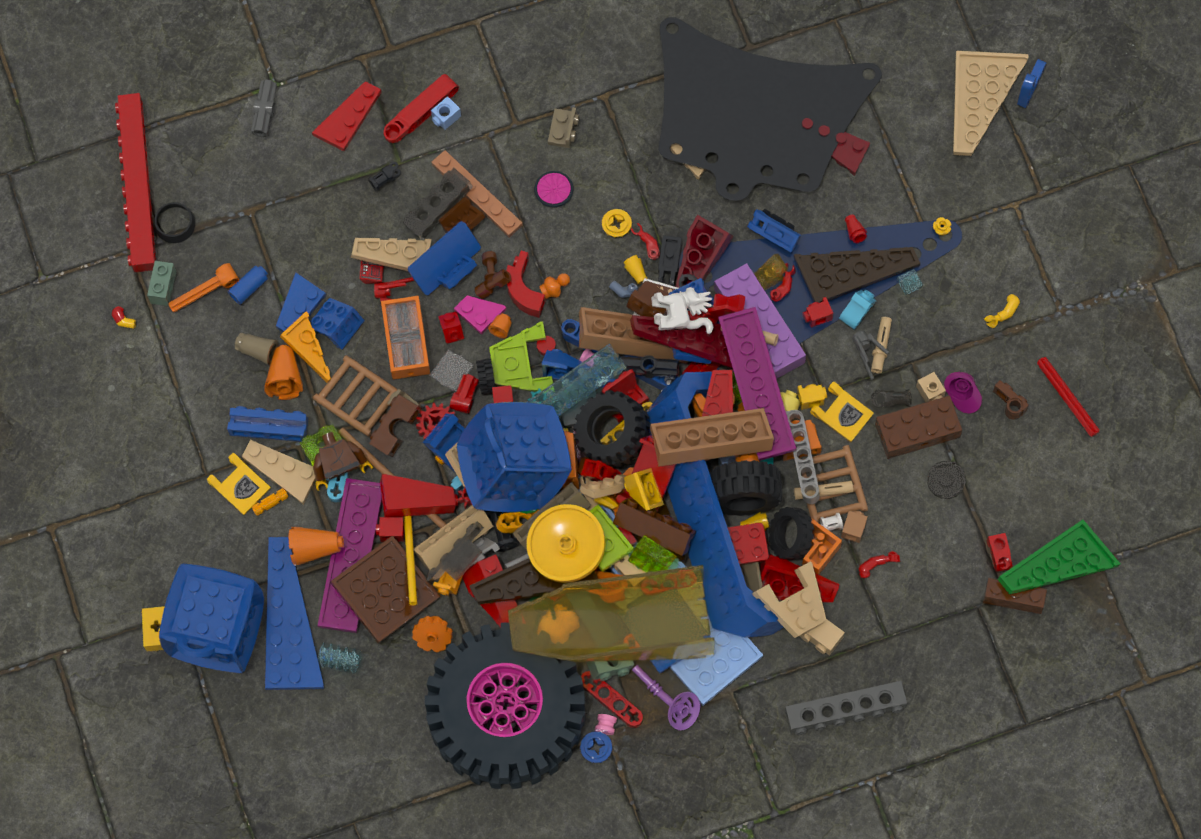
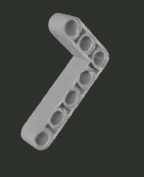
[786,410,820,504]

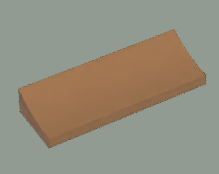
[579,307,689,364]
[650,408,774,466]

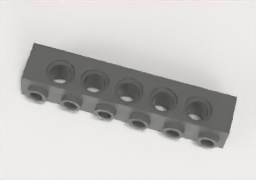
[785,681,907,735]

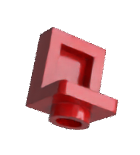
[438,311,464,344]

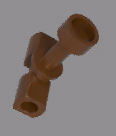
[475,251,511,299]

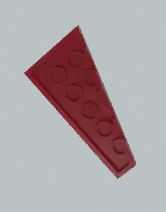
[630,315,733,368]

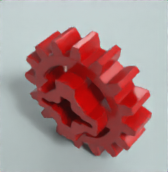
[416,403,458,440]

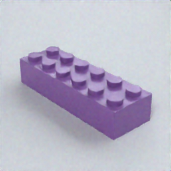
[714,263,806,379]

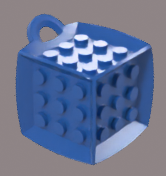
[457,402,572,512]
[159,564,264,673]

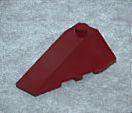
[675,215,733,288]

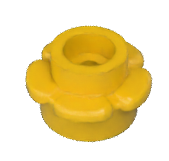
[933,217,951,236]

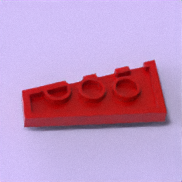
[312,81,382,151]

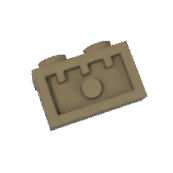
[548,107,579,148]

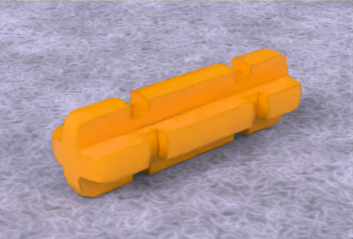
[252,488,288,515]

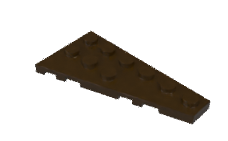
[793,247,920,303]
[470,558,602,605]

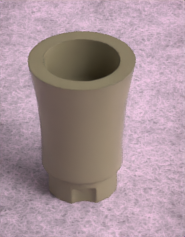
[235,333,279,365]

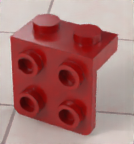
[602,369,649,423]
[728,523,769,565]

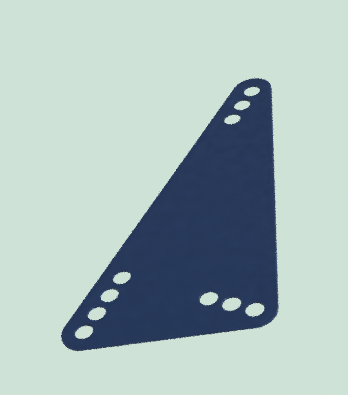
[678,220,962,385]

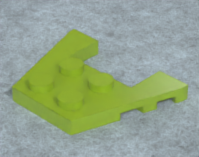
[489,321,555,395]

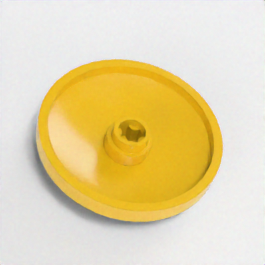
[527,504,606,583]

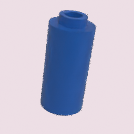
[227,266,268,305]

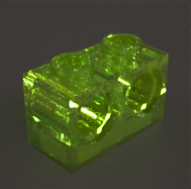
[628,535,677,582]

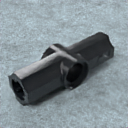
[620,355,679,378]

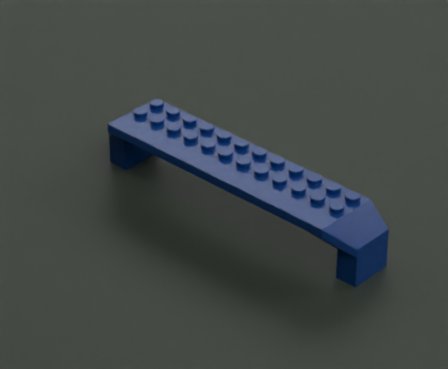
[646,372,783,638]

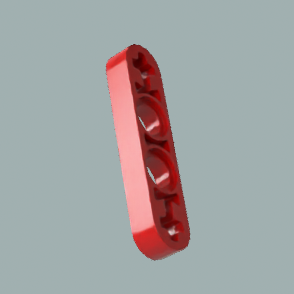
[581,671,643,728]

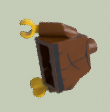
[313,432,373,491]

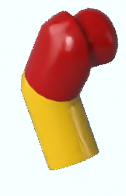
[112,306,136,329]

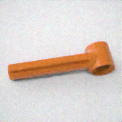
[169,263,240,312]

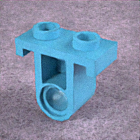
[839,290,876,330]

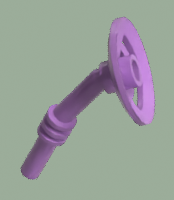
[632,665,700,730]

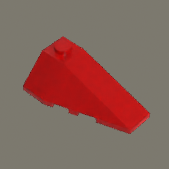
[462,554,525,630]

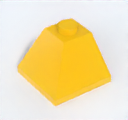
[624,468,664,511]

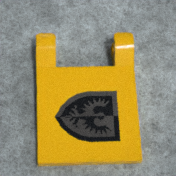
[810,382,874,442]
[207,453,271,515]

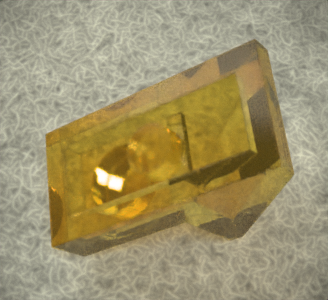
[754,254,788,291]

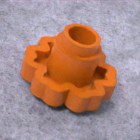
[412,616,453,652]

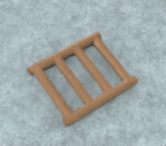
[313,355,398,436]
[794,445,868,523]

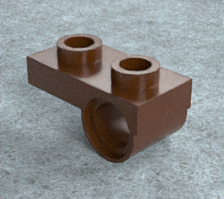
[993,380,1029,420]

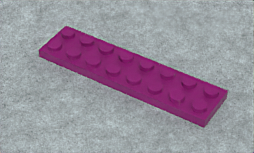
[718,307,797,461]
[318,478,382,633]

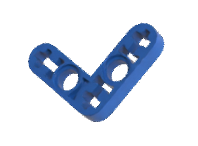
[1017,59,1047,108]

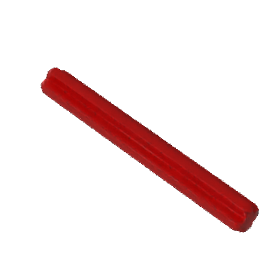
[1037,357,1099,437]

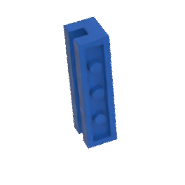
[227,406,308,442]

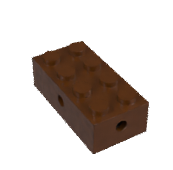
[875,395,962,459]

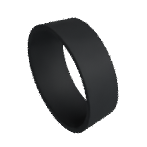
[155,202,196,243]

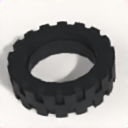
[768,507,814,560]

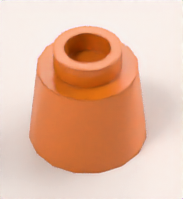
[488,313,512,338]

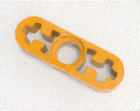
[496,510,539,533]

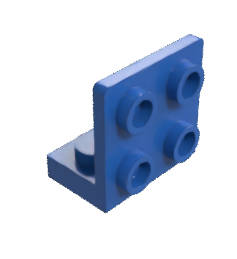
[310,298,365,349]

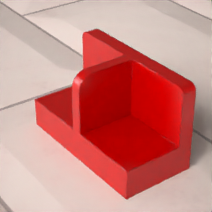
[702,293,746,320]

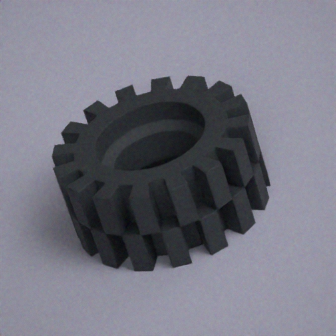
[476,358,495,394]

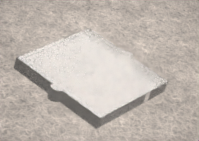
[430,349,474,392]

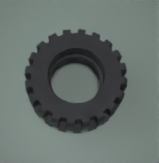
[573,390,650,468]
[709,460,783,516]

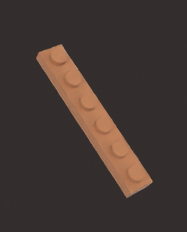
[432,150,523,238]

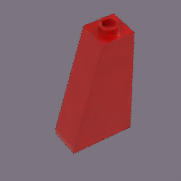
[380,474,458,517]

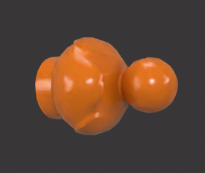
[539,273,570,299]

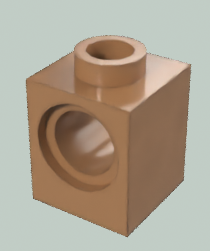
[841,510,868,543]

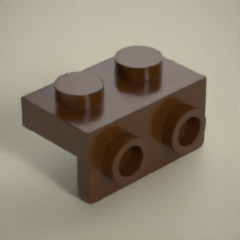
[439,197,485,233]

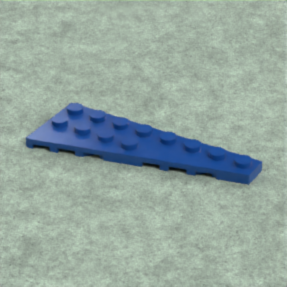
[265,537,324,690]

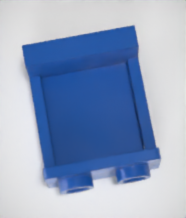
[422,413,465,473]

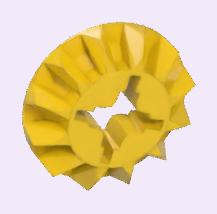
[602,209,632,238]

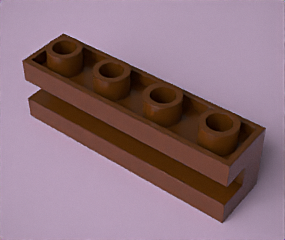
[613,498,696,556]

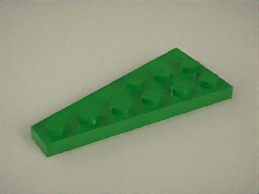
[997,520,1121,594]

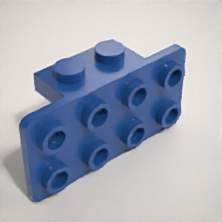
[408,221,481,295]

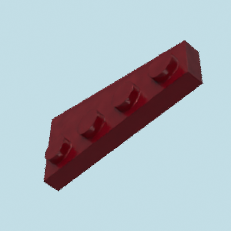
[802,118,870,176]

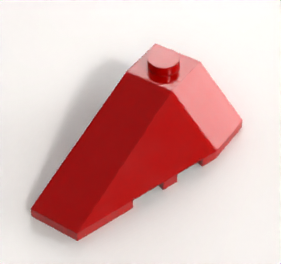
[759,554,839,602]

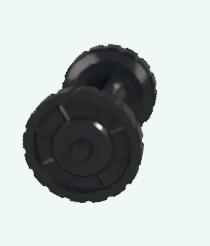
[484,510,519,552]

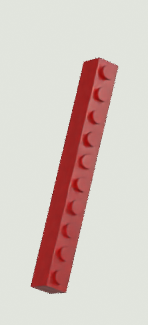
[115,93,156,272]

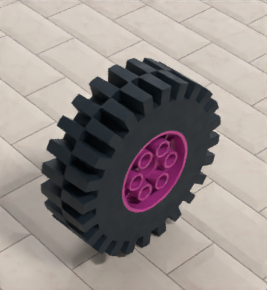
[425,622,585,789]

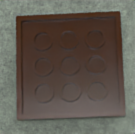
[330,536,440,644]

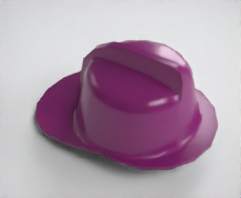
[944,371,982,414]

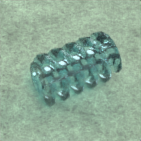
[318,642,361,674]

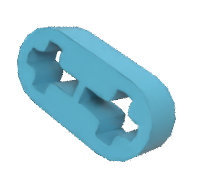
[327,473,348,502]

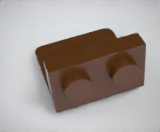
[626,281,669,317]

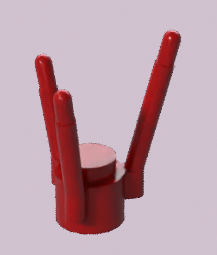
[374,277,415,302]

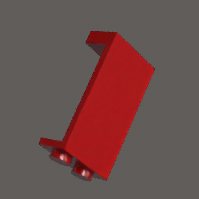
[616,435,677,512]

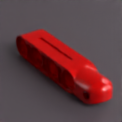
[384,74,459,143]

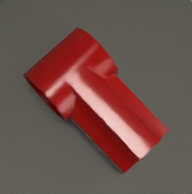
[449,374,479,414]

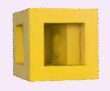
[797,384,827,410]

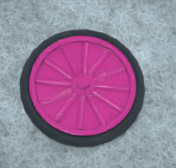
[534,171,574,207]

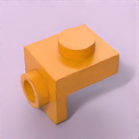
[433,567,463,596]

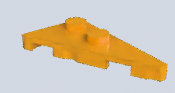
[280,312,331,383]

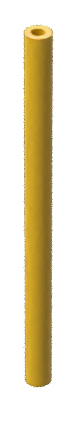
[404,516,417,606]

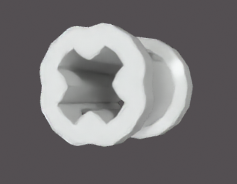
[820,512,843,531]

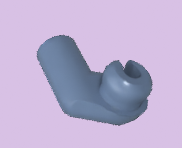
[609,281,638,298]

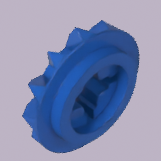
[580,732,612,763]

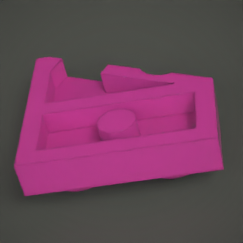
[454,296,507,335]

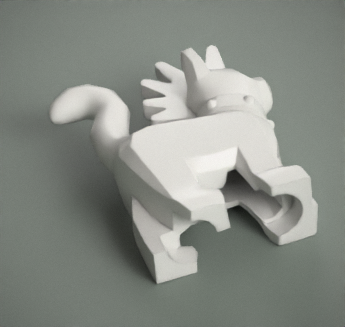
[651,287,714,334]

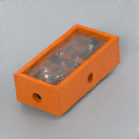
[381,296,430,379]

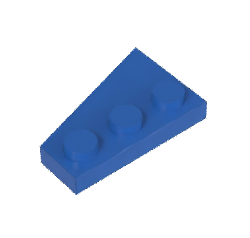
[276,273,326,332]

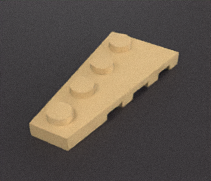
[351,238,431,271]
[242,440,316,505]

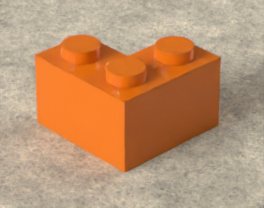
[802,518,842,575]

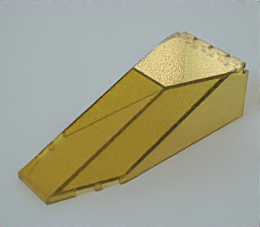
[508,565,715,662]

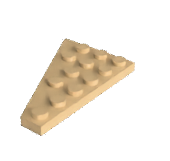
[953,51,1028,156]

